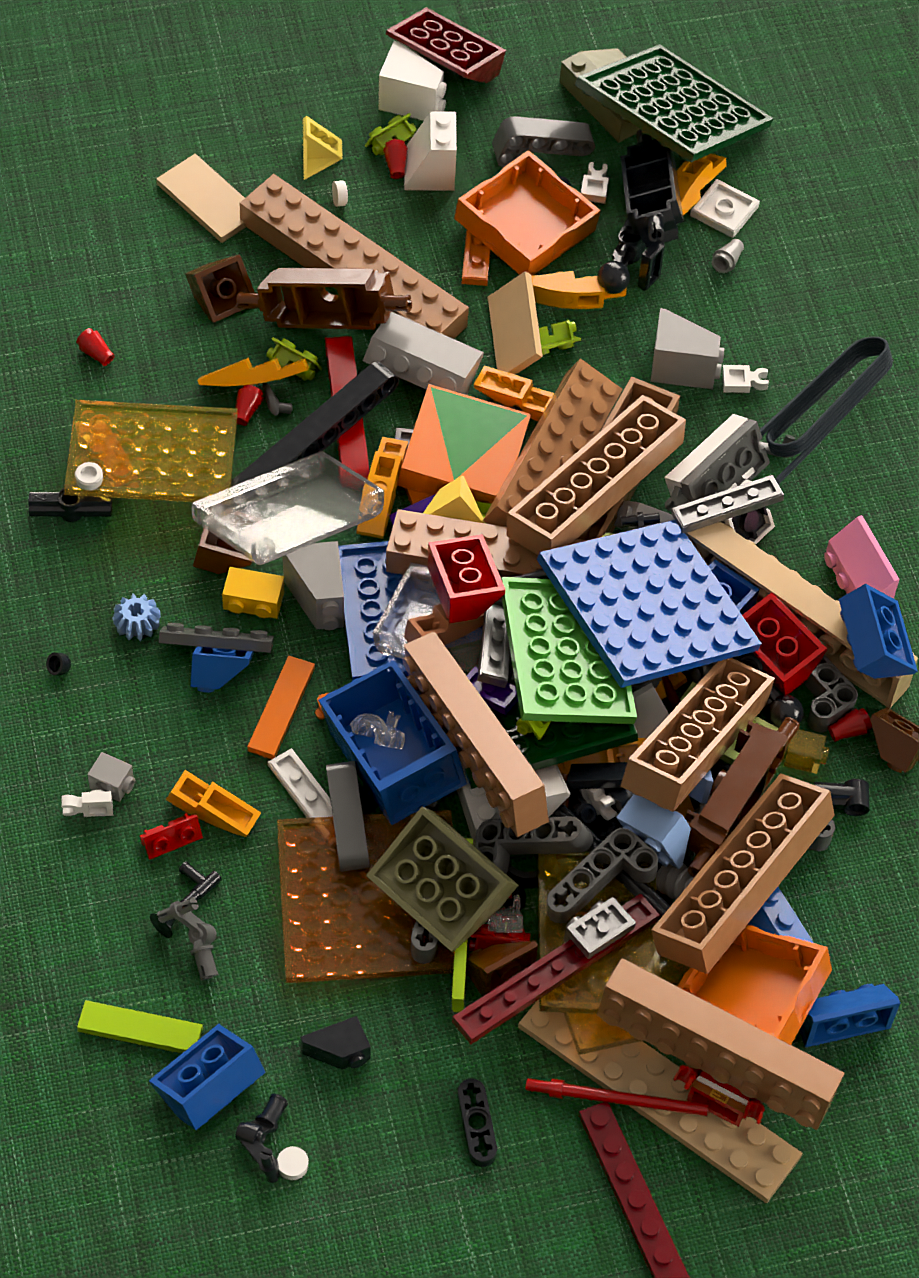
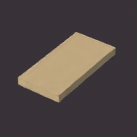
[156,154,246,243]
[488,271,543,375]

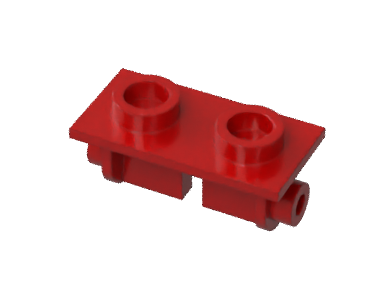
[139,813,203,860]
[469,924,530,951]

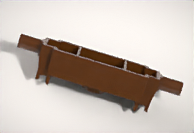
[236,268,412,329]
[685,717,800,877]

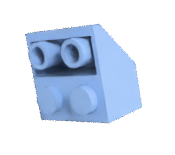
[616,794,691,869]

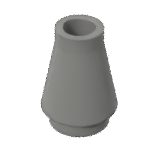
[712,239,744,273]

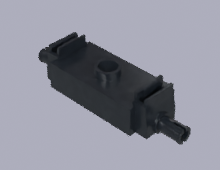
[621,130,684,247]

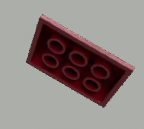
[386,8,506,83]

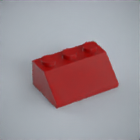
[428,534,505,623]
[742,592,827,695]

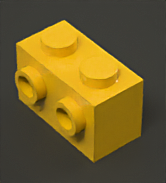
[222,567,284,618]

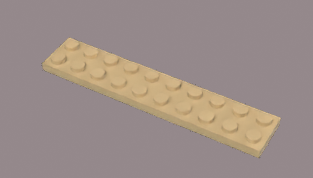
[518,985,803,1203]

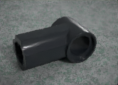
[813,779,870,816]

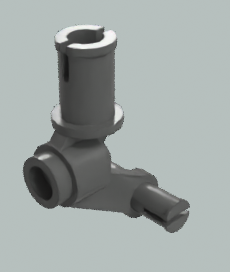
[157,897,219,980]

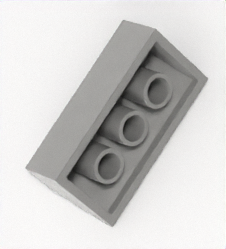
[363,312,484,395]

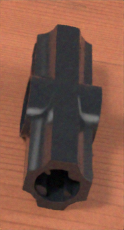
[28,487,113,522]

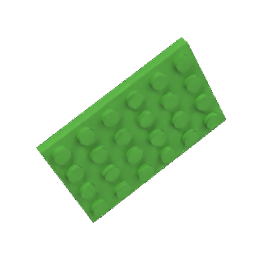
[501,577,637,724]

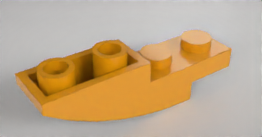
[677,154,727,215]
[531,271,627,309]
[356,437,408,539]

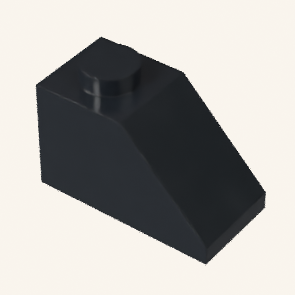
[300,1016,371,1070]

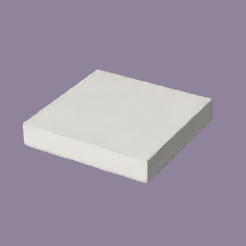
[690,179,760,238]

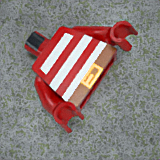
[673,1065,765,1127]

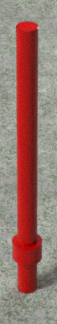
[526,1078,709,1116]

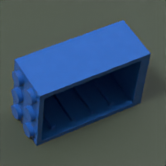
[319,660,467,825]

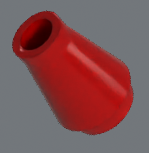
[383,139,408,179]
[76,328,115,366]
[233,384,263,426]
[828,708,872,742]

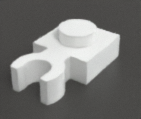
[581,162,609,203]
[722,365,769,393]
[579,789,617,820]
[62,790,113,817]

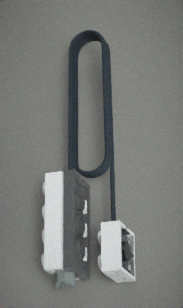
[665,336,893,545]

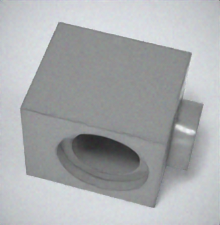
[87,752,135,802]

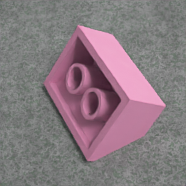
[824,516,899,599]

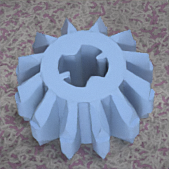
[113,593,161,642]

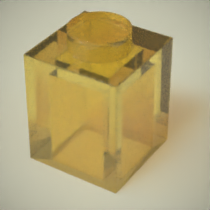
[784,729,829,774]

